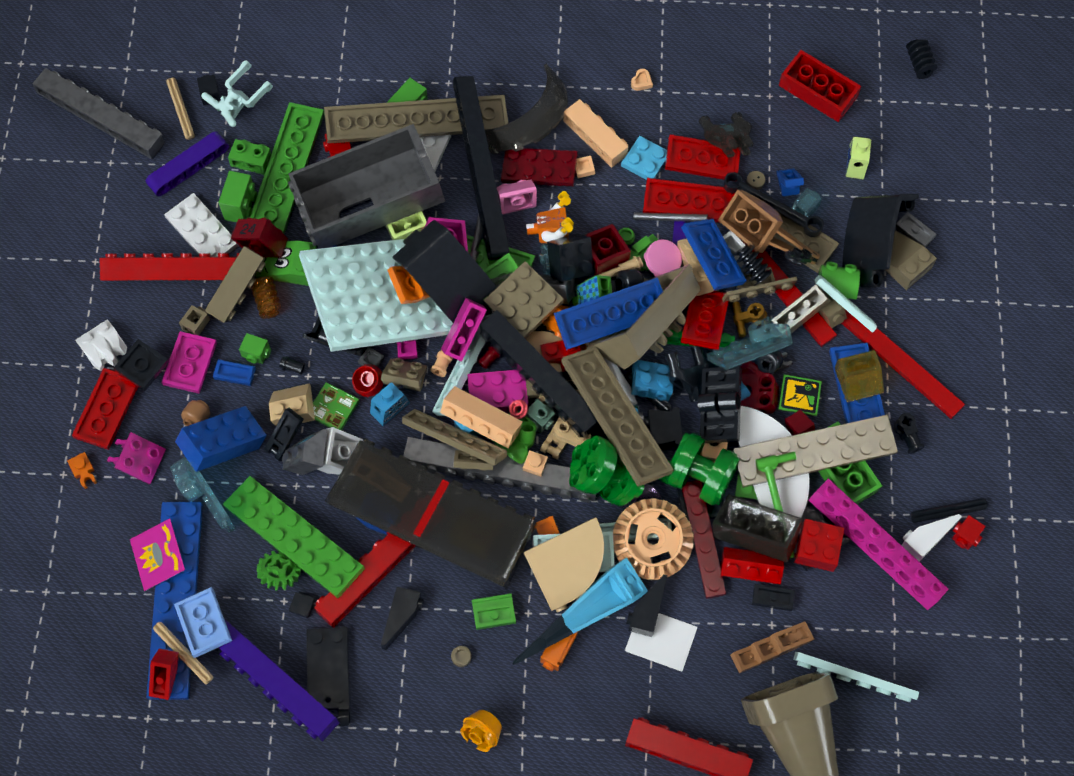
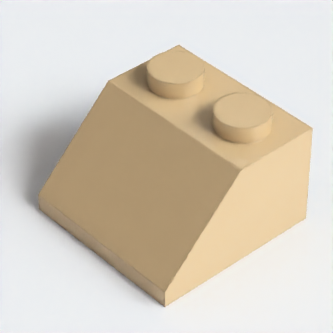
[269,384,315,426]

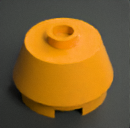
[460,710,502,752]

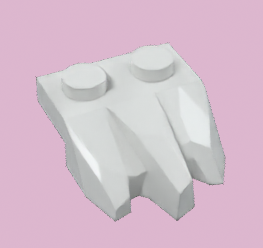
[75,319,127,371]

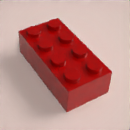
[779,50,861,123]

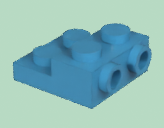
[631,360,673,401]

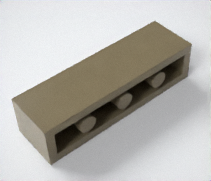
[205,246,266,323]

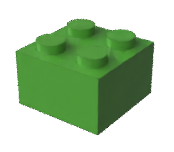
[218,171,257,222]

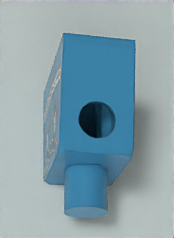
[370,382,410,426]

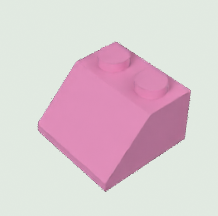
[497,180,537,214]

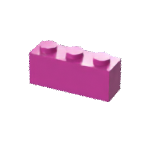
[441,298,487,362]

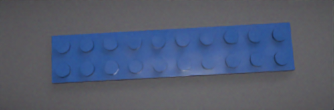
[146,502,203,700]

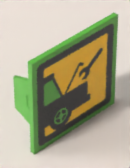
[779,374,822,416]

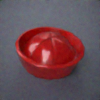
[352,364,383,397]

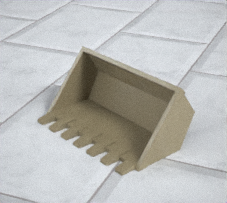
[585,264,701,370]

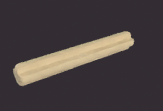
[166,77,195,140]
[153,622,213,684]

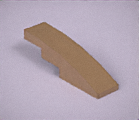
[730,622,814,673]

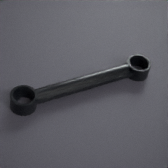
[723,172,824,237]

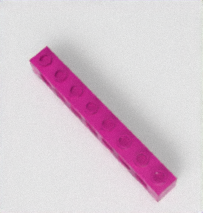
[809,478,949,610]

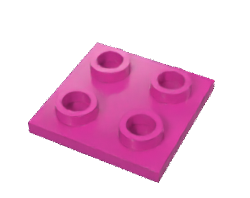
[107,432,166,484]

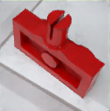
[540,340,581,372]

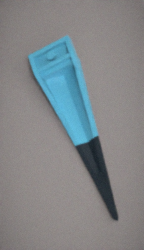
[512,558,648,665]

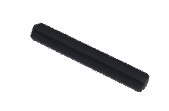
[910,498,988,523]

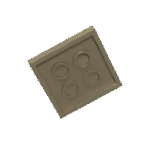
[484,261,565,339]

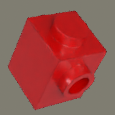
[952,515,986,550]

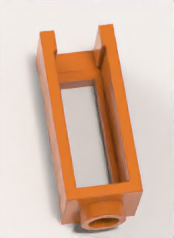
[540,630,580,671]

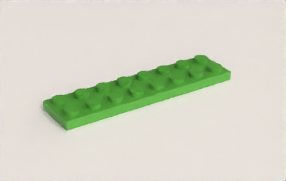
[250,102,324,234]
[223,476,365,599]

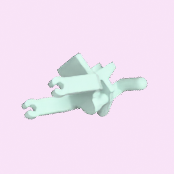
[201,60,273,127]

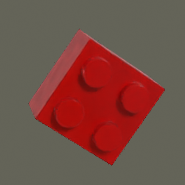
[794,519,844,572]

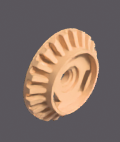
[613,498,694,580]

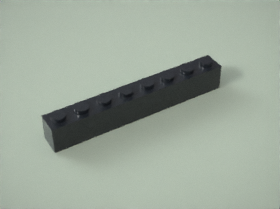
[480,310,600,439]

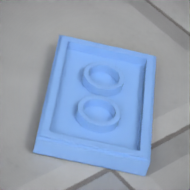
[174,587,232,658]

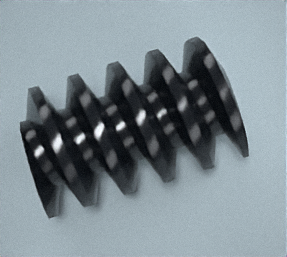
[906,39,937,79]
[732,244,772,286]

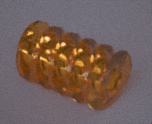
[252,277,281,319]

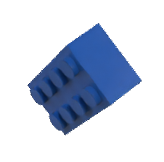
[175,406,267,472]

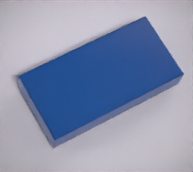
[213,359,256,386]

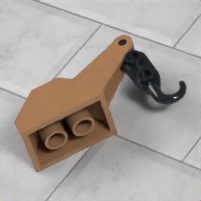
[718,190,820,266]

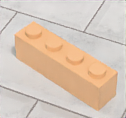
[563,99,628,168]
[440,386,523,448]

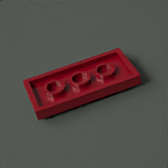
[501,147,578,187]

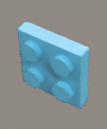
[621,136,667,180]

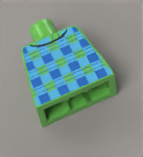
[572,275,612,306]

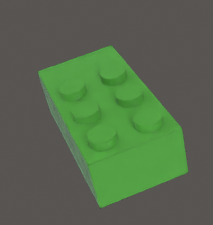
[818,421,882,504]

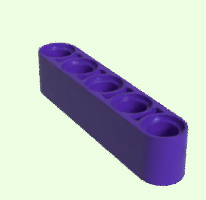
[145,131,229,196]

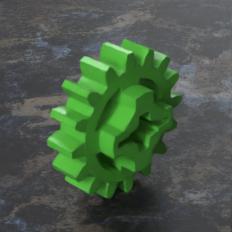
[257,551,301,590]

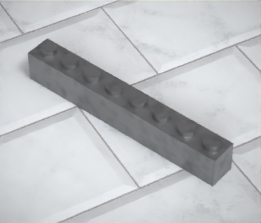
[32,68,165,159]

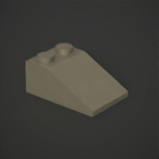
[885,231,937,290]

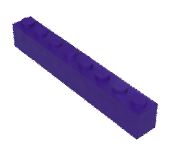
[214,619,339,742]

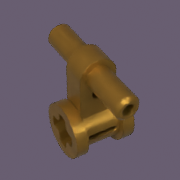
[732,301,768,337]

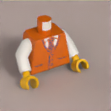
[526,191,574,243]

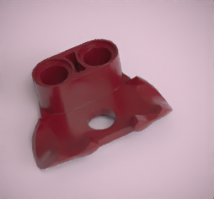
[740,360,779,414]

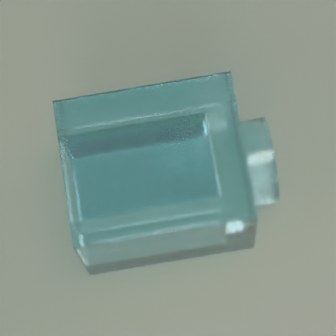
[792,187,822,217]

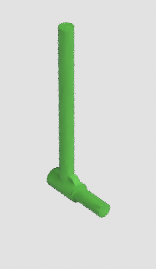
[755,452,796,559]

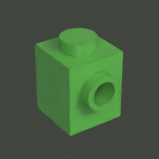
[239,333,271,364]

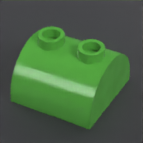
[818,262,860,300]

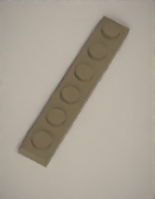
[402,409,507,466]

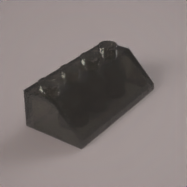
[712,494,803,563]

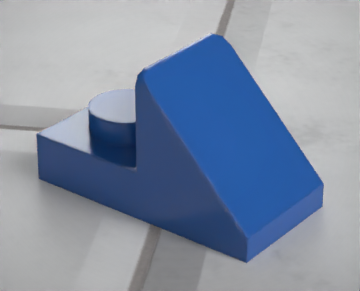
[777,168,804,196]

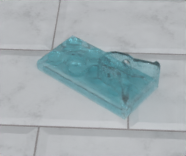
[707,317,793,370]
[170,457,235,533]

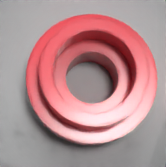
[509,400,528,419]

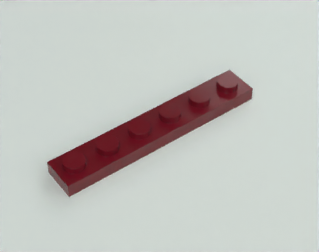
[682,480,726,599]

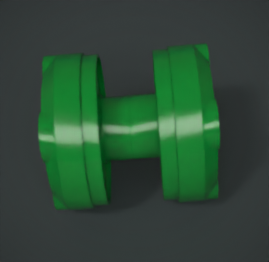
[665,433,740,505]
[569,436,644,506]

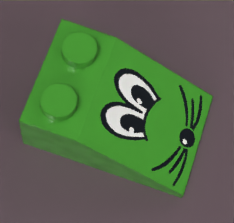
[256,241,317,286]

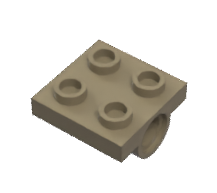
[381,358,427,391]

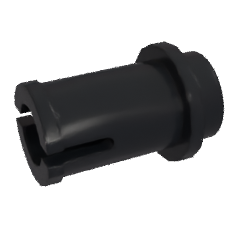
[279,356,305,375]

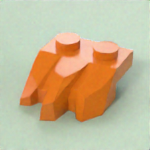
[387,266,430,304]

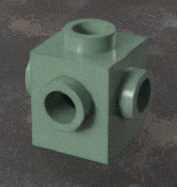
[526,399,555,433]

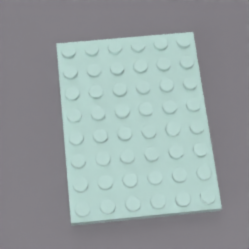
[299,239,453,352]

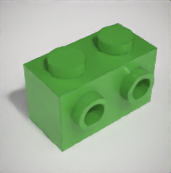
[228,139,271,175]

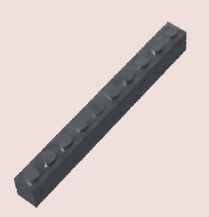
[403,437,596,502]

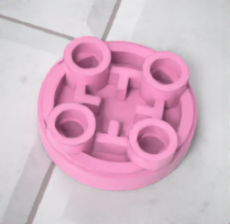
[644,239,682,277]

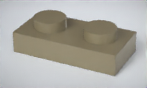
[454,450,494,471]

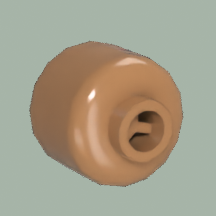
[181,400,210,426]

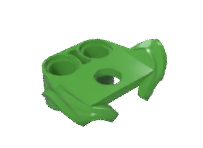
[492,410,537,464]

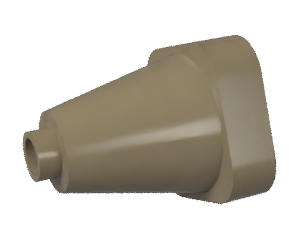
[741,672,839,776]

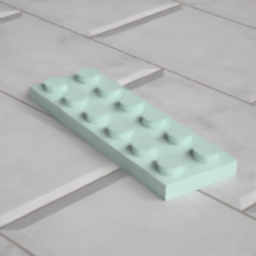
[793,652,919,702]

